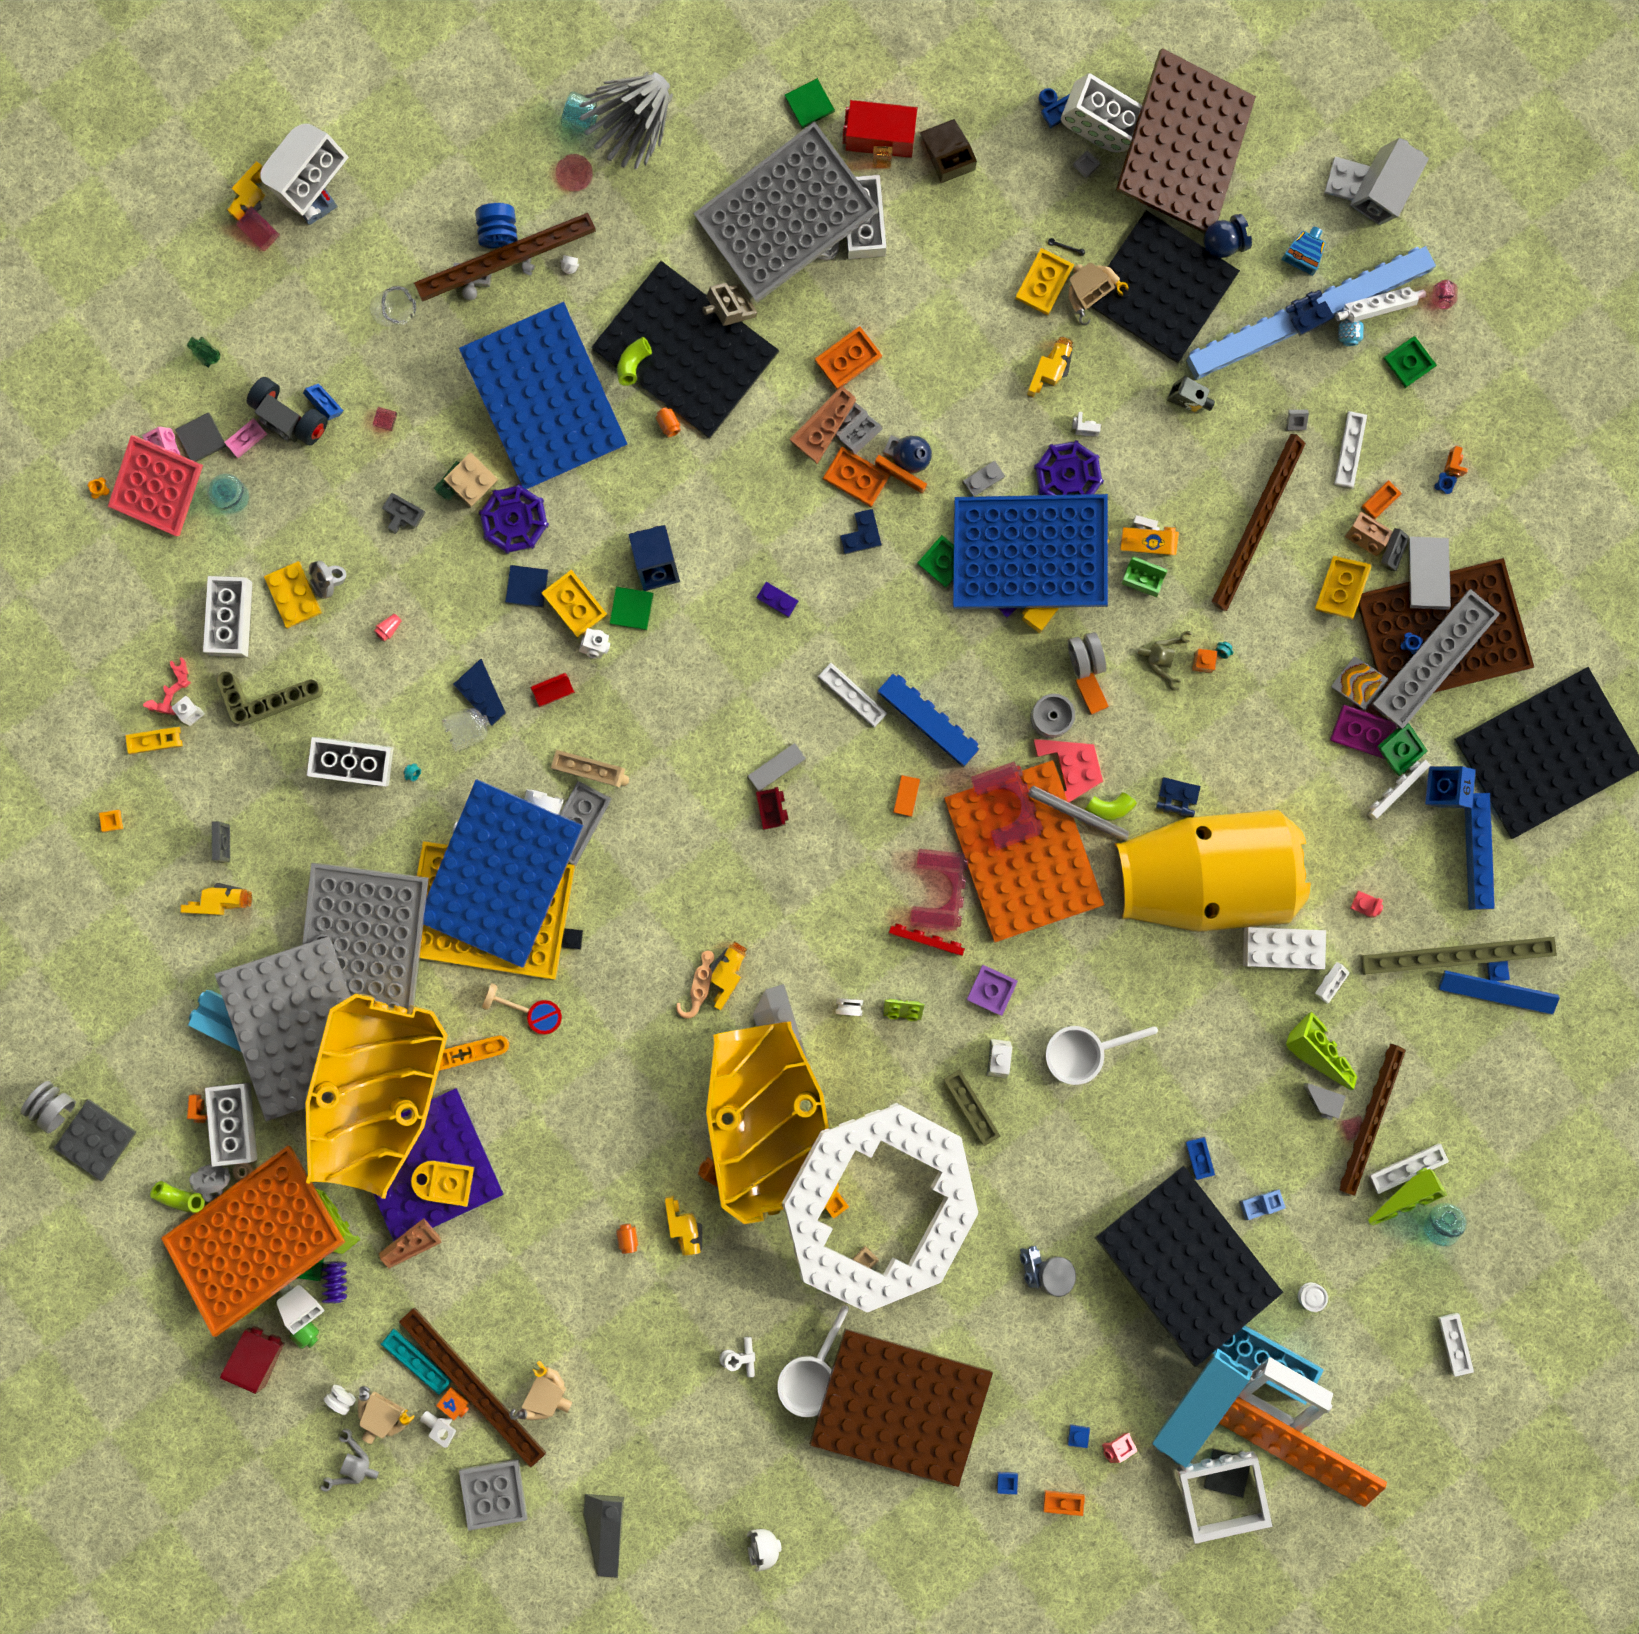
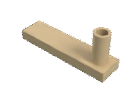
[551,750,629,787]

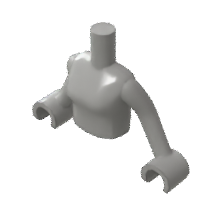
[321,1428,379,1492]

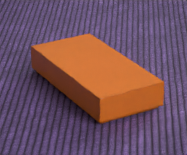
[1361,480,1402,520]
[1075,672,1109,715]
[893,775,920,817]

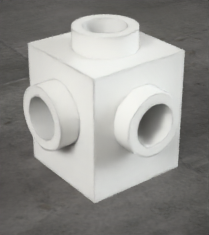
[578,628,610,659]

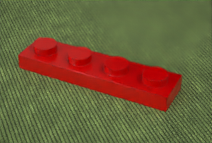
[888,923,965,956]

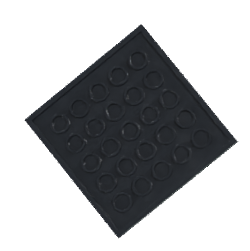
[1090,210,1240,363]

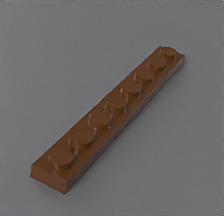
[1339,1043,1406,1196]

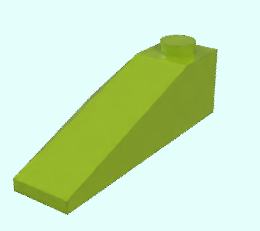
[1286,1012,1357,1091]
[1368,1168,1447,1226]

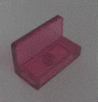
[236,206,280,251]

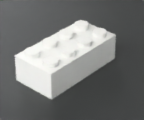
[846,175,886,259]
[203,576,252,657]
[1243,927,1326,969]
[205,1083,257,1167]

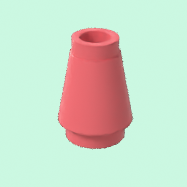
[374,613,402,642]

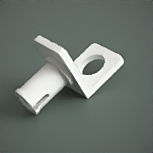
[420,1411,456,1448]

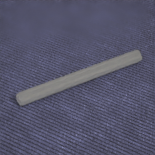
[1028,786,1129,841]

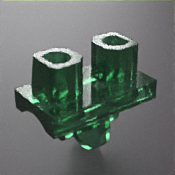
[186,336,220,368]

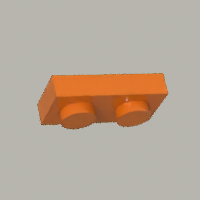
[1043,1490,1085,1516]

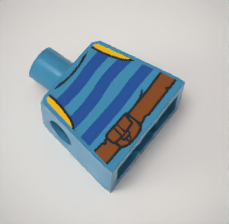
[1281,227,1326,276]

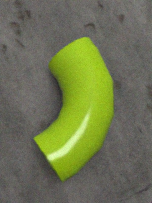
[617,337,652,386]
[1084,792,1137,821]
[150,1181,205,1213]

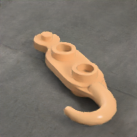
[676,951,715,1019]

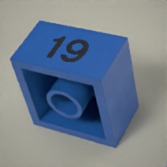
[1425,766,1476,808]

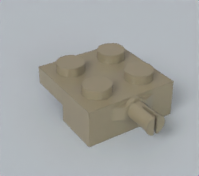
[702,283,757,326]

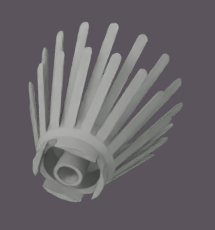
[579,72,673,169]

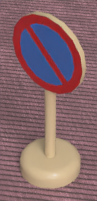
[481,983,562,1035]

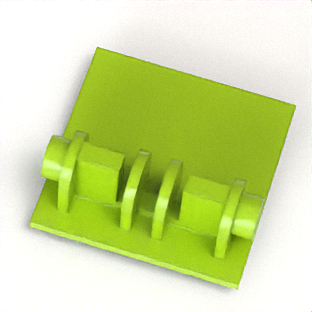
[883,998,925,1022]

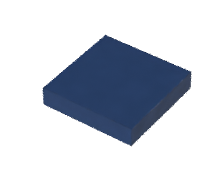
[505,565,549,608]

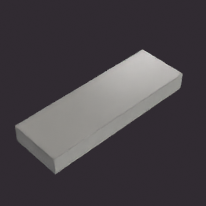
[748,743,806,791]

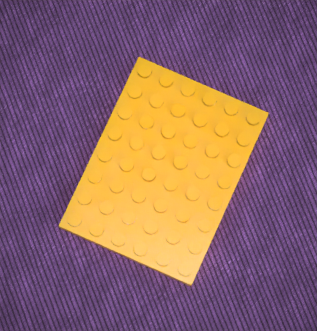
[417,841,575,980]

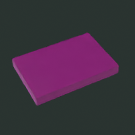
[1330,704,1397,759]

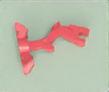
[143,657,191,715]

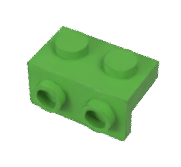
[1121,557,1168,598]

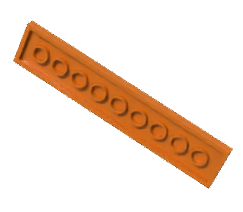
[1219,1397,1387,1507]

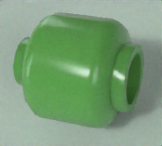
[289,1322,319,1349]

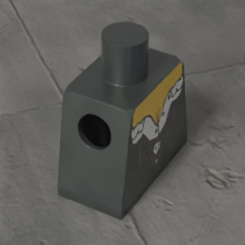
[1167,376,1215,412]

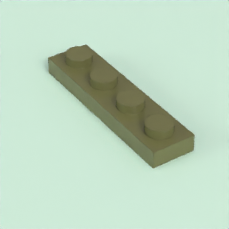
[943,1069,1001,1146]

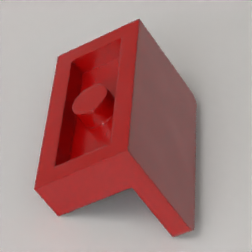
[530,673,575,707]

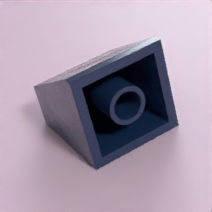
[628,525,680,591]

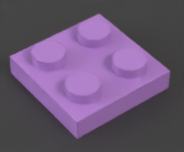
[966,965,1018,1016]

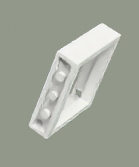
[1238,1357,1333,1432]
[1177,1451,1272,1544]

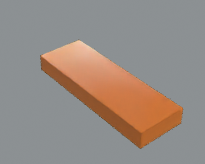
[875,455,927,494]

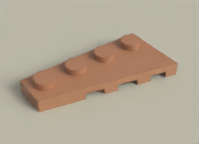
[790,386,856,464]

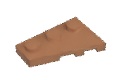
[379,1218,442,1268]

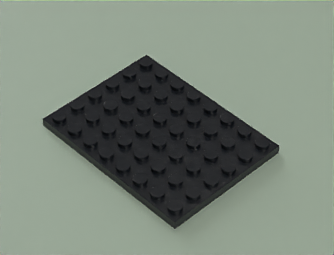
[591,261,779,439]
[1455,667,1639,839]
[1094,1166,1284,1367]

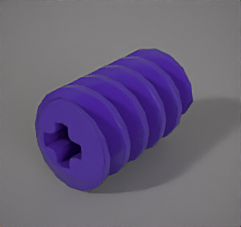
[321,1261,347,1304]

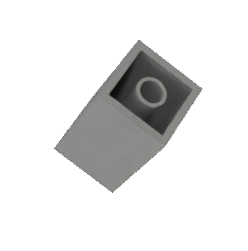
[1350,138,1429,225]

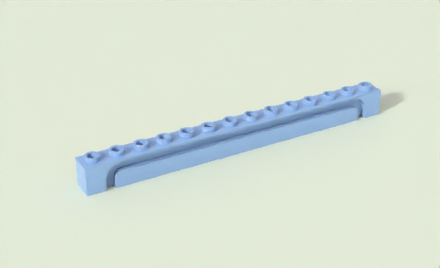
[1186,246,1436,380]

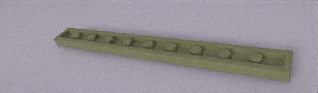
[1361,937,1557,975]

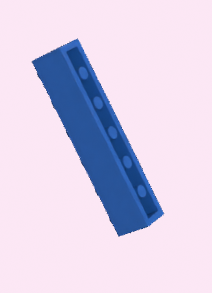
[877,674,979,768]
[1464,793,1495,910]

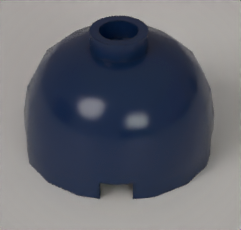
[893,435,932,474]

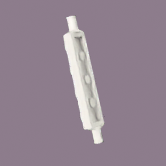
[1335,287,1426,322]

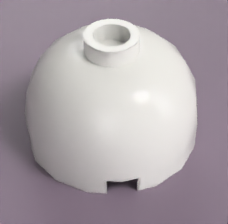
[747,1529,781,1572]

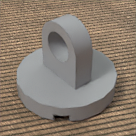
[308,561,346,599]
[189,1164,230,1202]

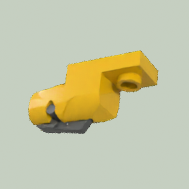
[227,161,265,224]
[665,1196,702,1256]

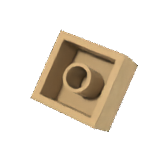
[443,452,498,508]

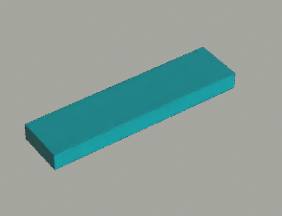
[381,1328,452,1396]

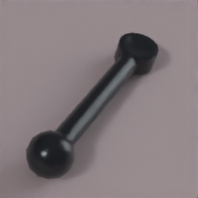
[1048,238,1085,256]

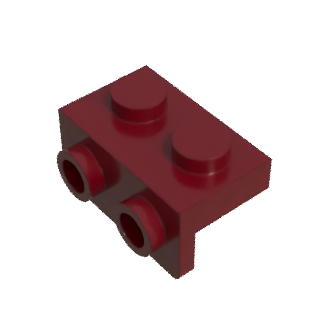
[756,787,789,830]

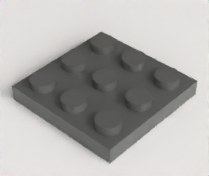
[54,1099,136,1181]

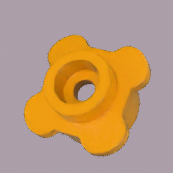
[88,477,110,499]

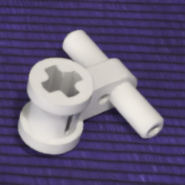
[719,1337,755,1378]

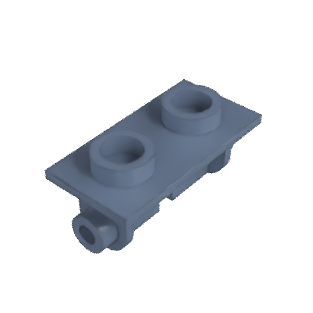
[1020,1246,1042,1288]

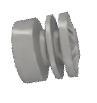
[20,1081,76,1134]

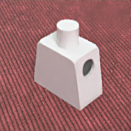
[276,1284,325,1335]

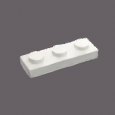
[1438,1313,1474,1377]

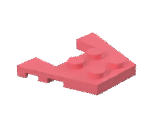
[1033,739,1103,802]

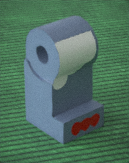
[303,188,338,224]

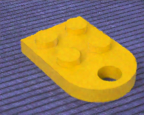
[411,1161,474,1206]

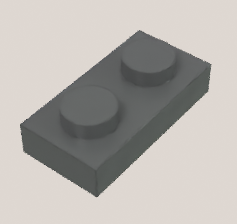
[1381,528,1409,571]

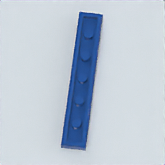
[1439,970,1560,1014]

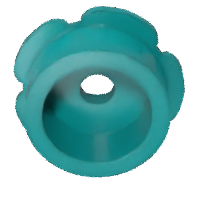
[1215,641,1234,659]
[404,763,421,782]

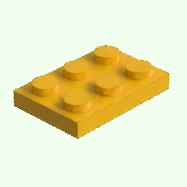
[1015,248,1075,315]
[1315,556,1371,620]
[264,561,322,629]
[541,569,607,638]

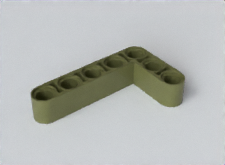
[217,672,323,726]

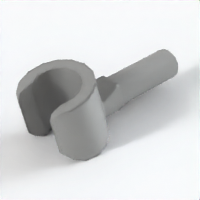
[522,258,535,276]

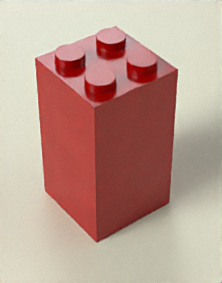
[842,100,918,158]

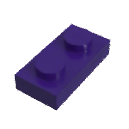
[756,582,799,618]

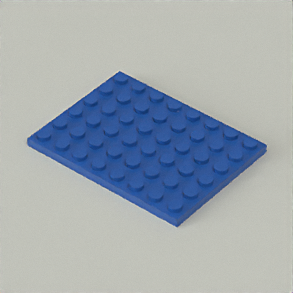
[459,302,628,489]
[953,494,1108,609]
[423,779,584,968]

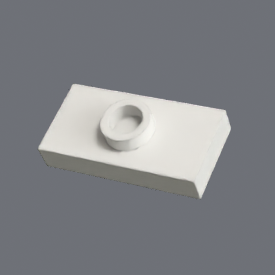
[1315,962,1350,1004]

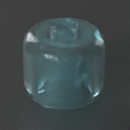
[560,91,598,134]
[207,474,249,514]
[1424,1203,1467,1247]

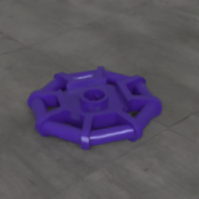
[1034,440,1104,495]
[478,484,549,554]

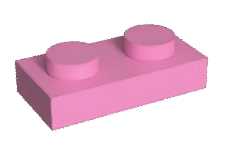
[224,418,267,458]

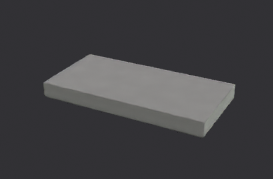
[1409,537,1451,610]
[560,781,612,866]

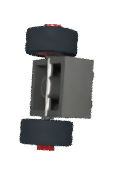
[246,377,328,446]

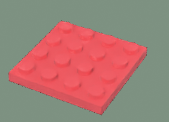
[108,435,203,536]

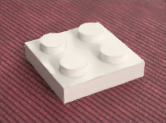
[1324,156,1370,201]

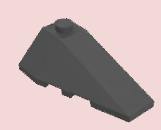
[584,1494,624,1578]

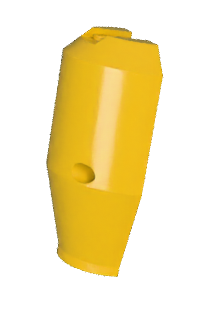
[1115,810,1311,932]
[306,993,448,1199]
[706,1021,839,1224]

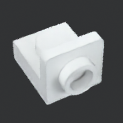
[1072,412,1101,437]
[1132,515,1160,530]
[172,696,205,726]

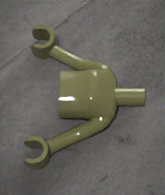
[1138,631,1192,691]

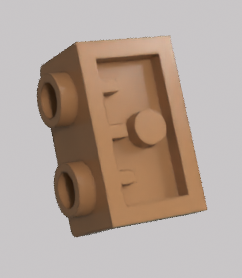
[1345,512,1393,556]

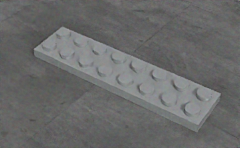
[1371,589,1500,729]

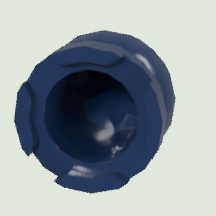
[1203,214,1252,258]

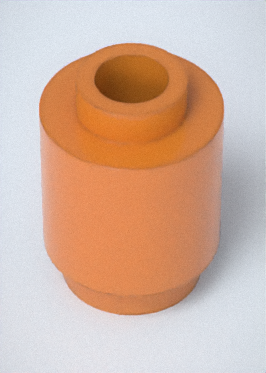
[655,408,681,437]
[616,1223,638,1254]

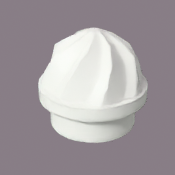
[560,255,579,274]

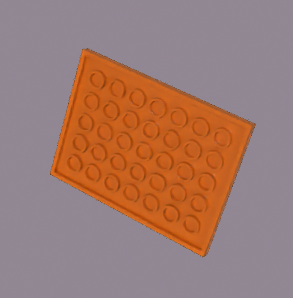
[944,760,1104,943]
[161,1146,345,1337]

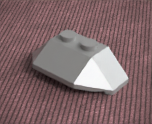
[753,984,807,1058]

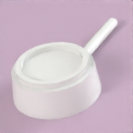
[1046,1026,1158,1085]
[777,1305,849,1417]

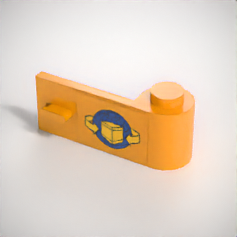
[1120,527,1179,555]

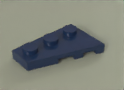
[453,659,506,726]

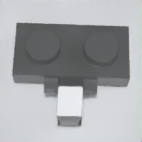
[382,493,426,534]

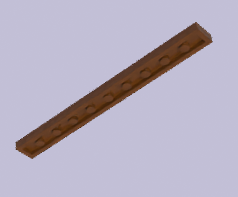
[414,213,596,302]
[1211,434,1306,611]
[399,1307,546,1468]

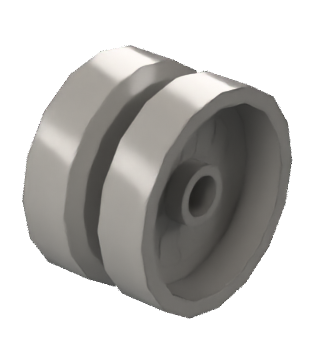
[1068,632,1106,679]
[1030,694,1075,739]

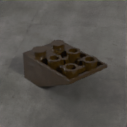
[920,119,977,183]

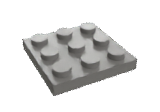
[459,1459,528,1531]

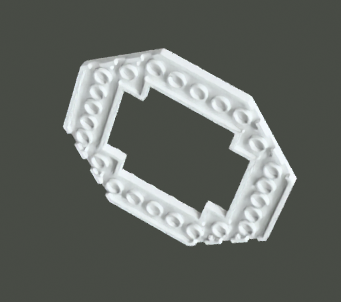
[782,1103,978,1312]

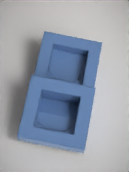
[1239,1189,1286,1220]

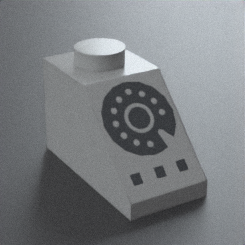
[1303,1083,1346,1120]

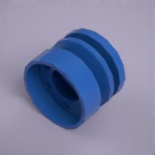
[475,203,518,249]

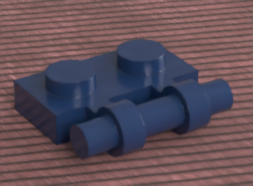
[1285,290,1334,337]
[1156,777,1201,818]

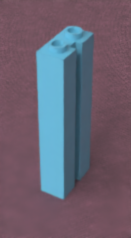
[188,990,241,1052]
[1152,1349,1252,1468]

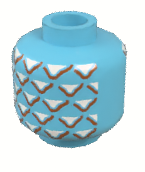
[1338,319,1364,346]

